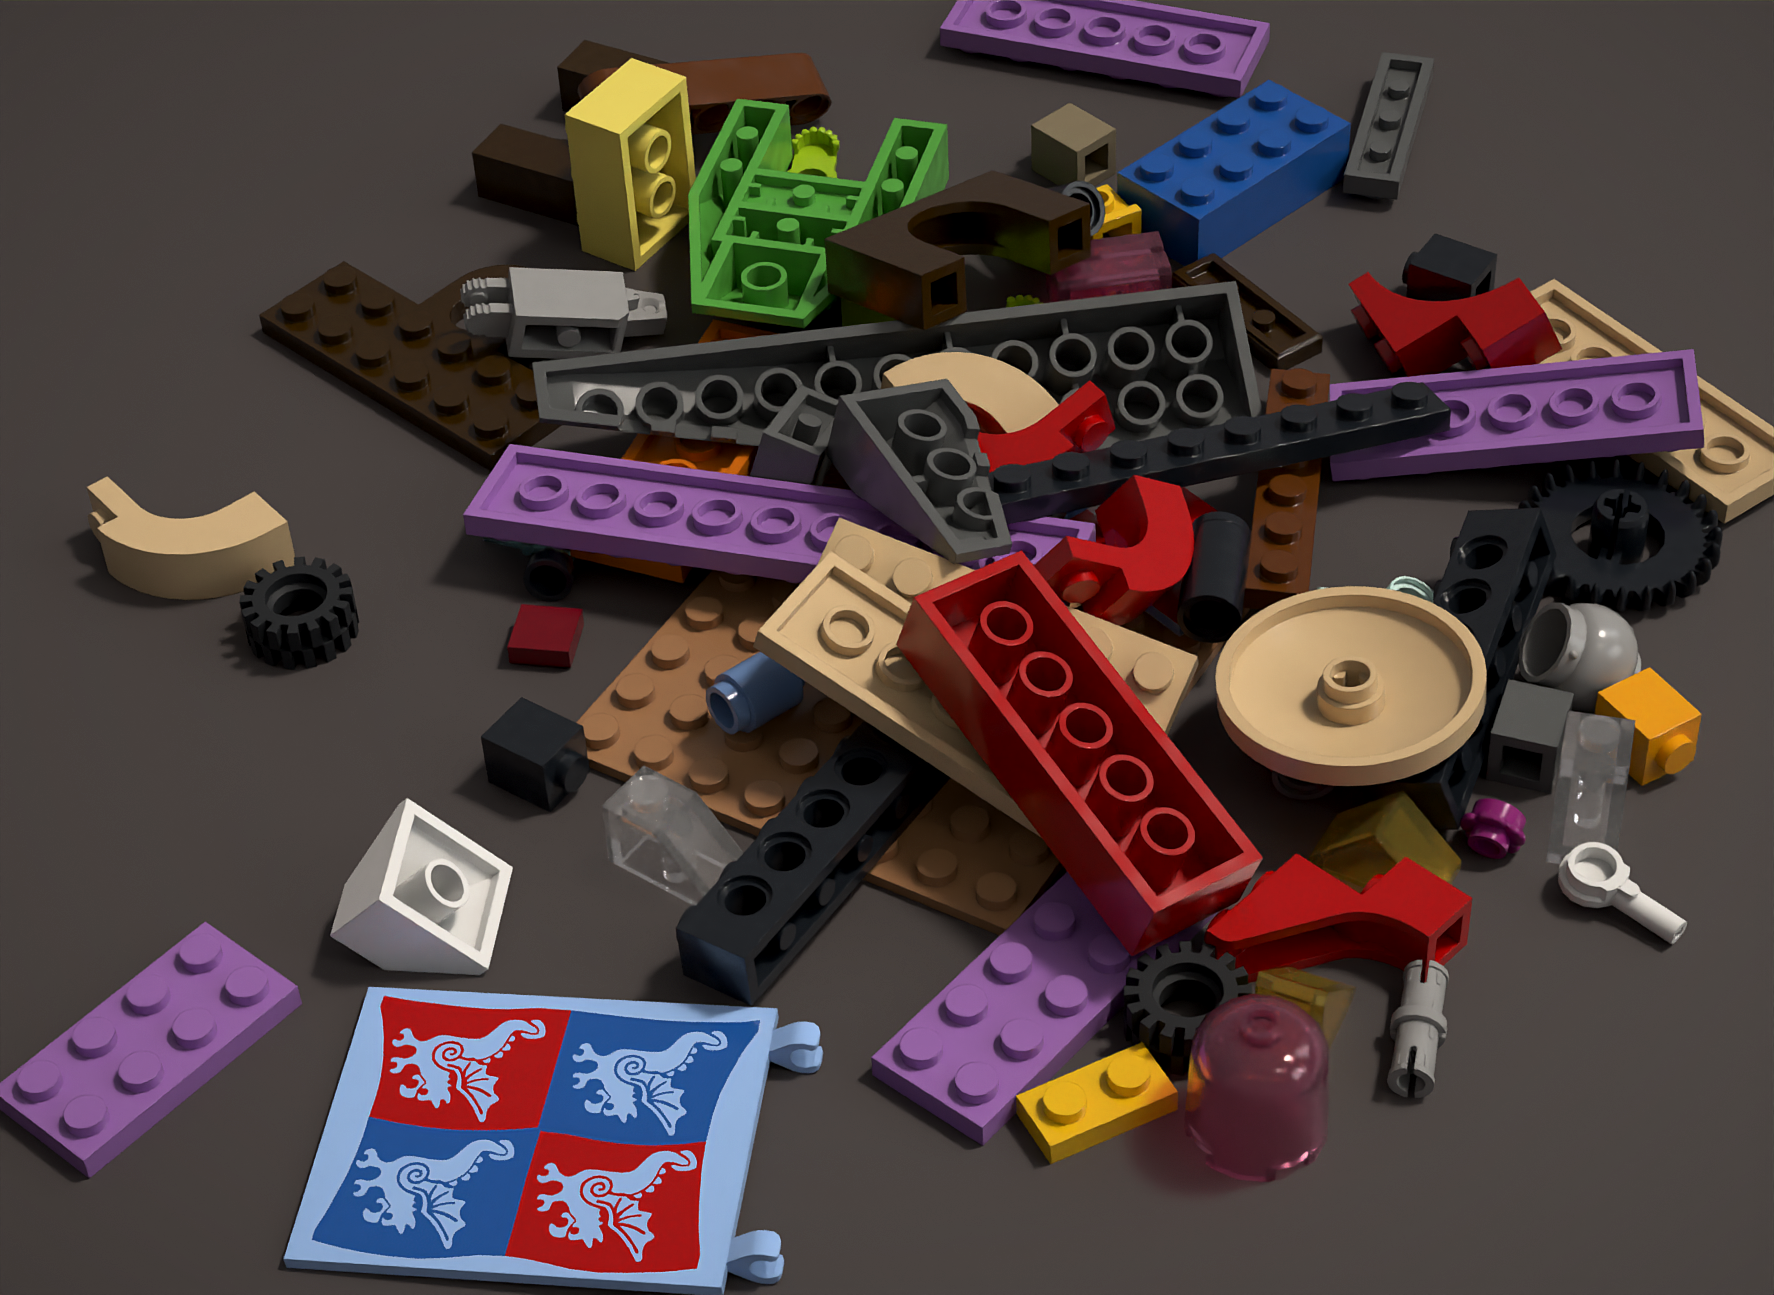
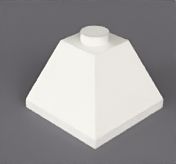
[330,798,513,975]

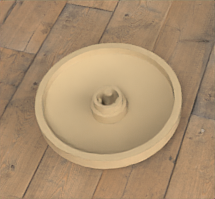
[1215,586,1487,786]

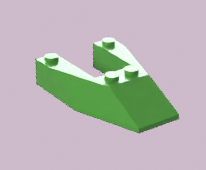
[688,99,949,328]

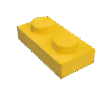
[1016,1042,1178,1164]

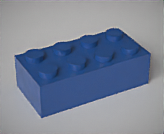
[1117,80,1351,266]

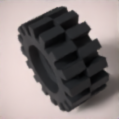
[239,557,359,670]
[1123,941,1252,1076]

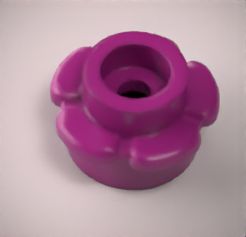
[1460,798,1526,859]

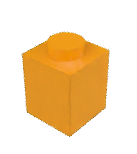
[1591,667,1702,786]

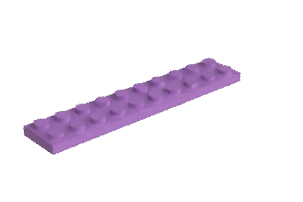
[463,444,1096,606]

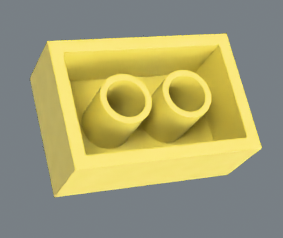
[565,58,696,271]

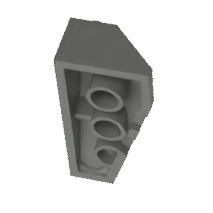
[826,379,1012,564]

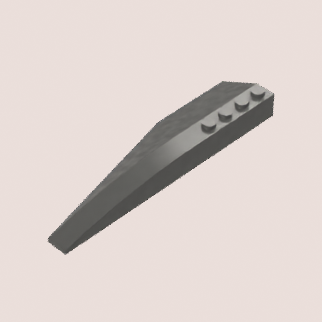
[532,281,1263,450]

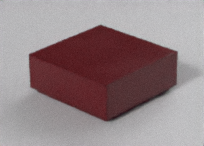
[507,604,584,668]

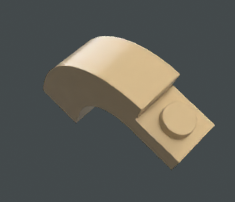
[881,352,1059,434]
[87,476,295,600]

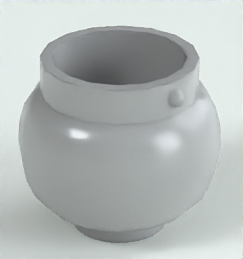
[1518,603,1641,713]

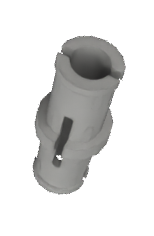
[1387,960,1449,1098]

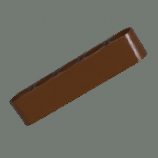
[577,53,832,135]

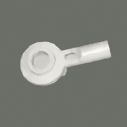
[1558,842,1687,944]

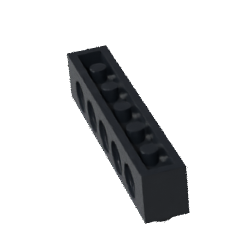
[1363,508,1557,830]
[675,721,950,1006]

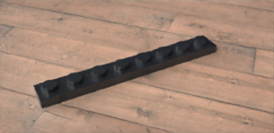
[988,382,1451,525]

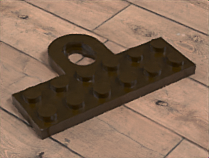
[259,261,562,471]

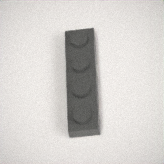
[1343,52,1435,200]

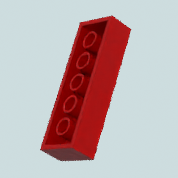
[896,550,1263,957]

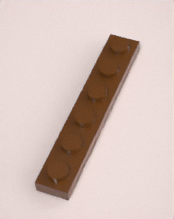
[1243,368,1330,610]

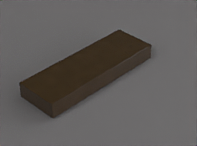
[1169,253,1323,370]

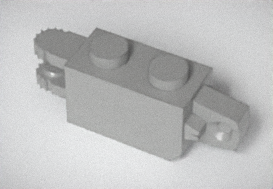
[460,267,667,359]

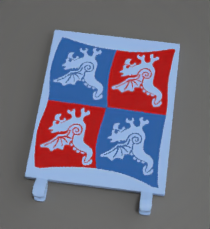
[284,987,823,1295]

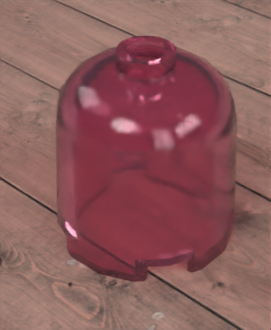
[1184,994,1330,1182]

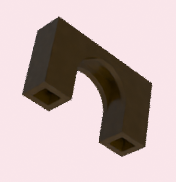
[472,40,669,226]
[824,170,1091,330]

